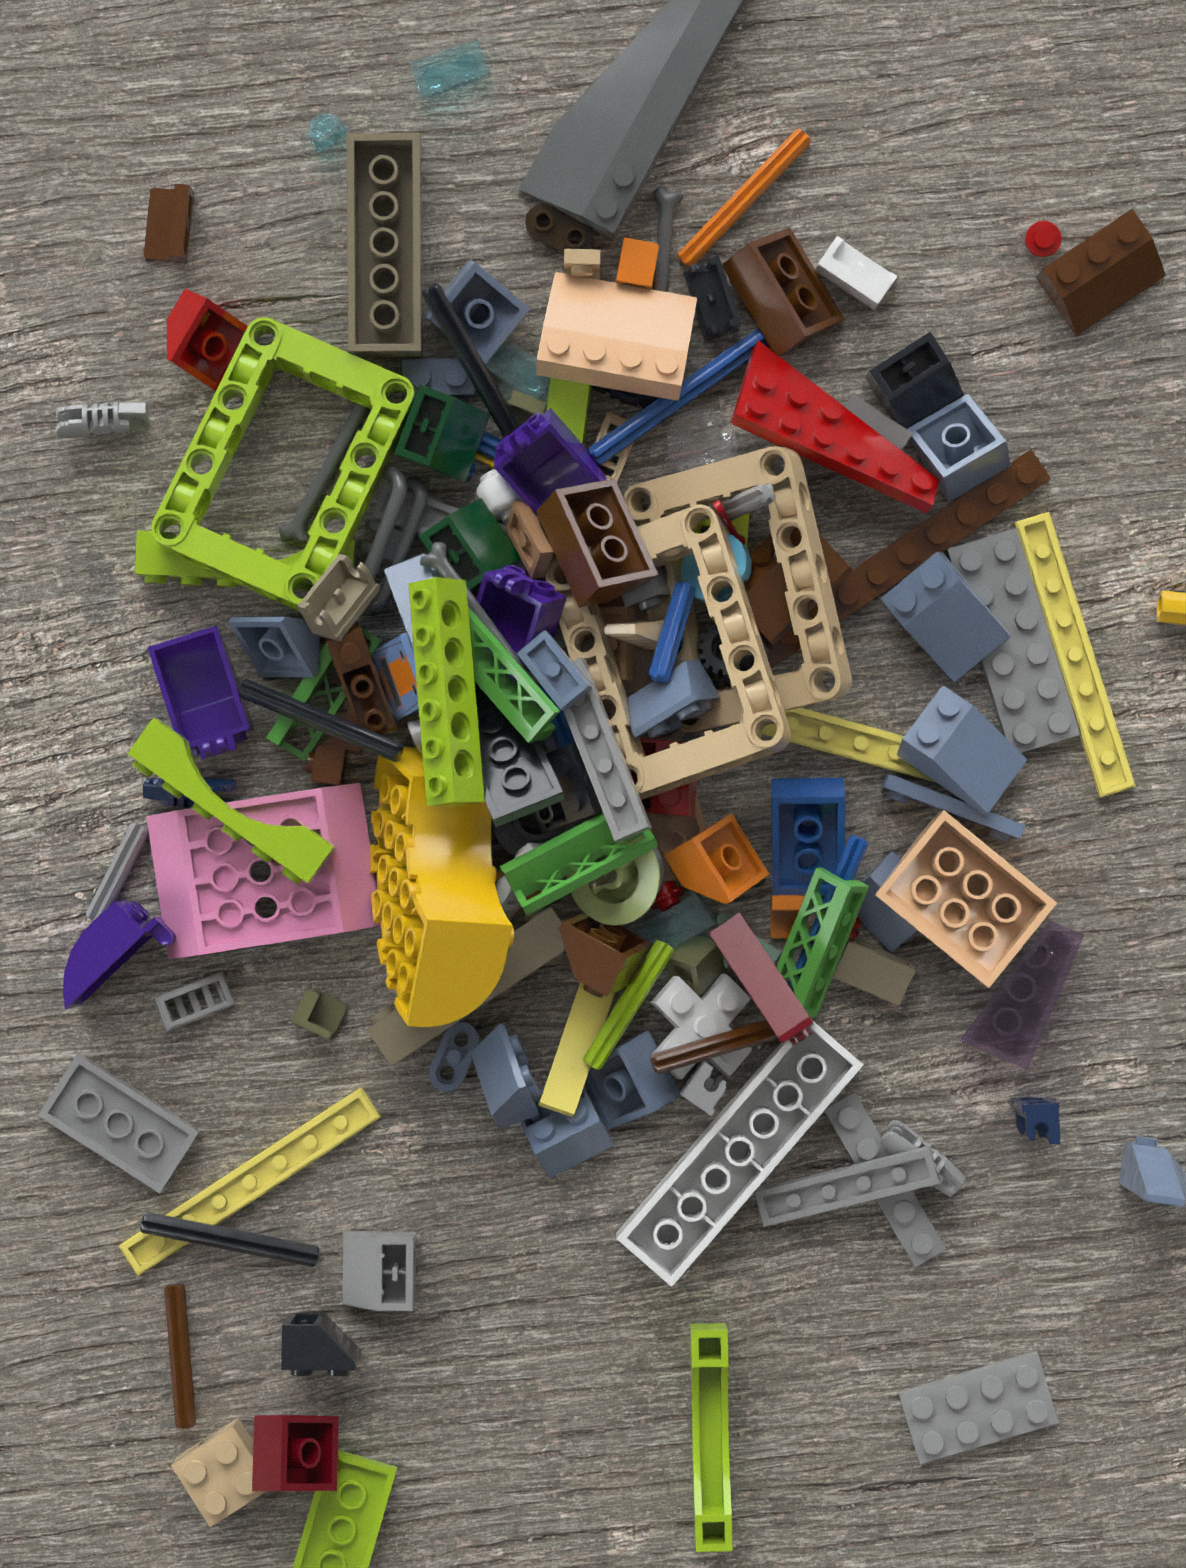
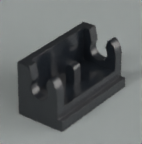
[683,255,741,342]

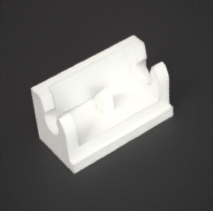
[816,236,897,311]

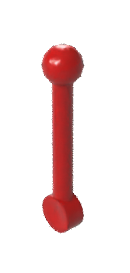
[712,500,746,546]

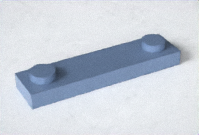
[881,774,1025,843]

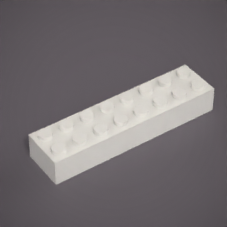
[616,1020,863,1287]

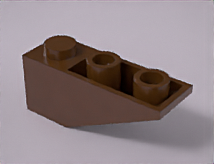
[324,620,397,735]

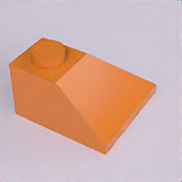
[663,813,770,904]

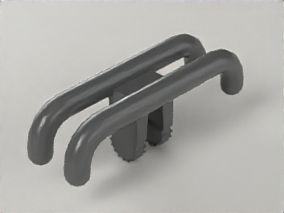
[356,467,428,613]

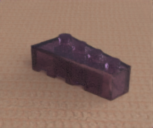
[959,921,1084,1069]

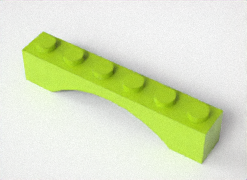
[135,530,357,591]
[127,718,336,885]
[690,1323,733,1552]

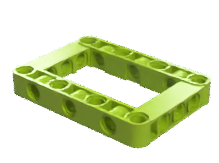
[151,317,415,612]

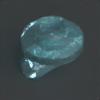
[307,113,348,153]

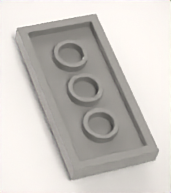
[38,1053,201,1194]
[898,1351,1059,1465]

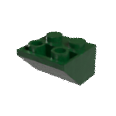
[395,384,491,483]
[418,498,521,592]

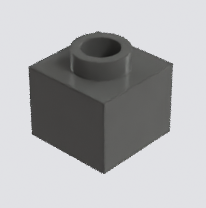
[622,567,671,612]

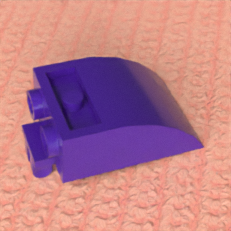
[494,408,607,516]
[476,565,567,682]
[147,625,255,760]
[63,900,176,1010]

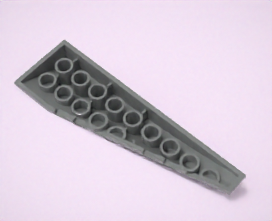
[519,0,745,242]

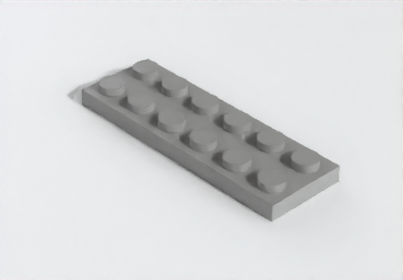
[946,528,1081,753]

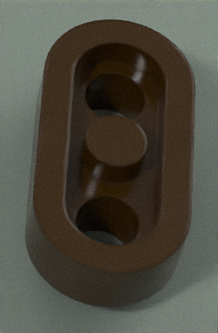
[525,204,593,256]

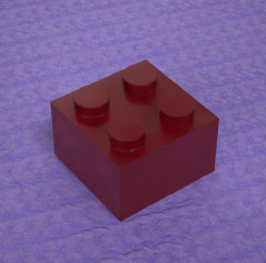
[252,1415,339,1491]

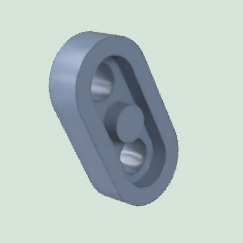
[429,1021,480,1092]

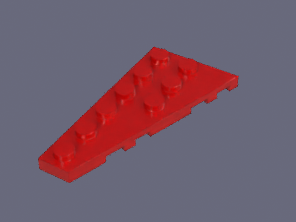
[730,340,939,514]

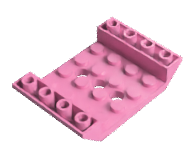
[146,783,381,959]

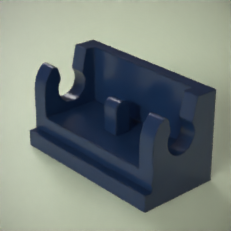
[1011,1097,1060,1144]

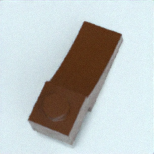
[306,706,363,785]

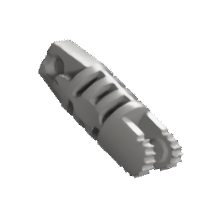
[56,401,150,439]
[880,1120,966,1197]

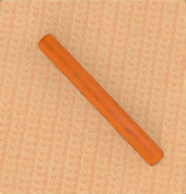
[677,128,811,267]

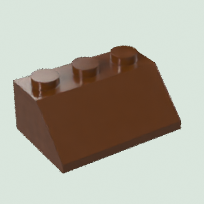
[1036,208,1166,336]
[722,227,845,356]
[536,479,658,608]
[743,527,853,645]
[559,913,654,997]

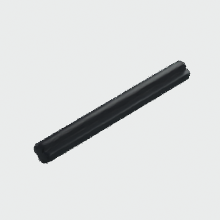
[422,283,520,438]
[238,679,404,762]
[140,1212,319,1267]

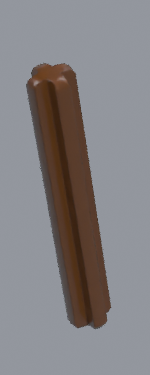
[650,1020,778,1074]
[164,1283,196,1429]

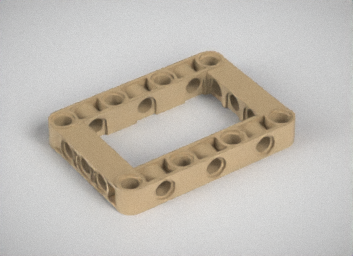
[623,446,852,733]
[545,504,791,800]

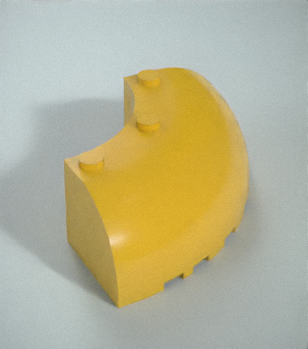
[370,746,514,1027]

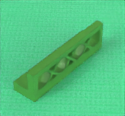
[468,607,560,743]
[266,626,383,762]
[500,812,658,916]
[777,868,869,1017]

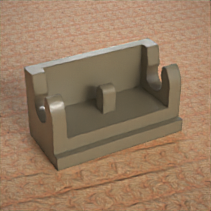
[298,553,381,642]
[833,936,916,1006]

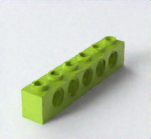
[408,577,485,806]

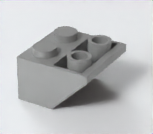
[342,1231,416,1311]

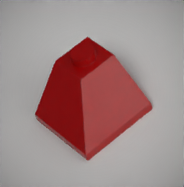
[167,289,248,392]

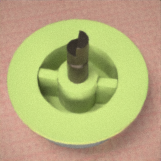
[566,836,664,925]

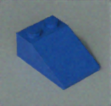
[771,778,845,895]

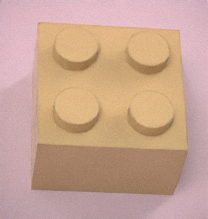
[171,1418,267,1527]

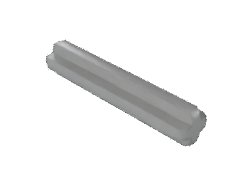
[711,483,776,521]
[86,823,149,921]

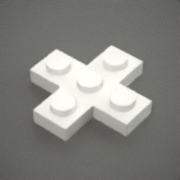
[650,974,752,1080]

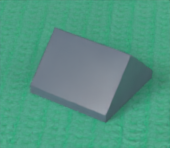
[228,617,320,678]
[858,851,917,952]

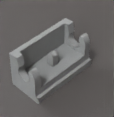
[679,1060,726,1116]

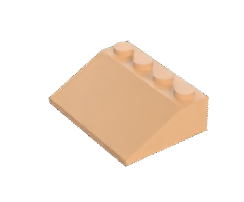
[536,272,697,401]
[875,810,1057,988]

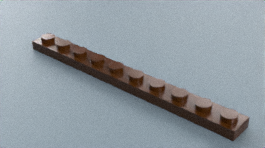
[760,449,1051,668]

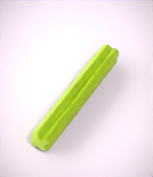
[583,940,674,1070]

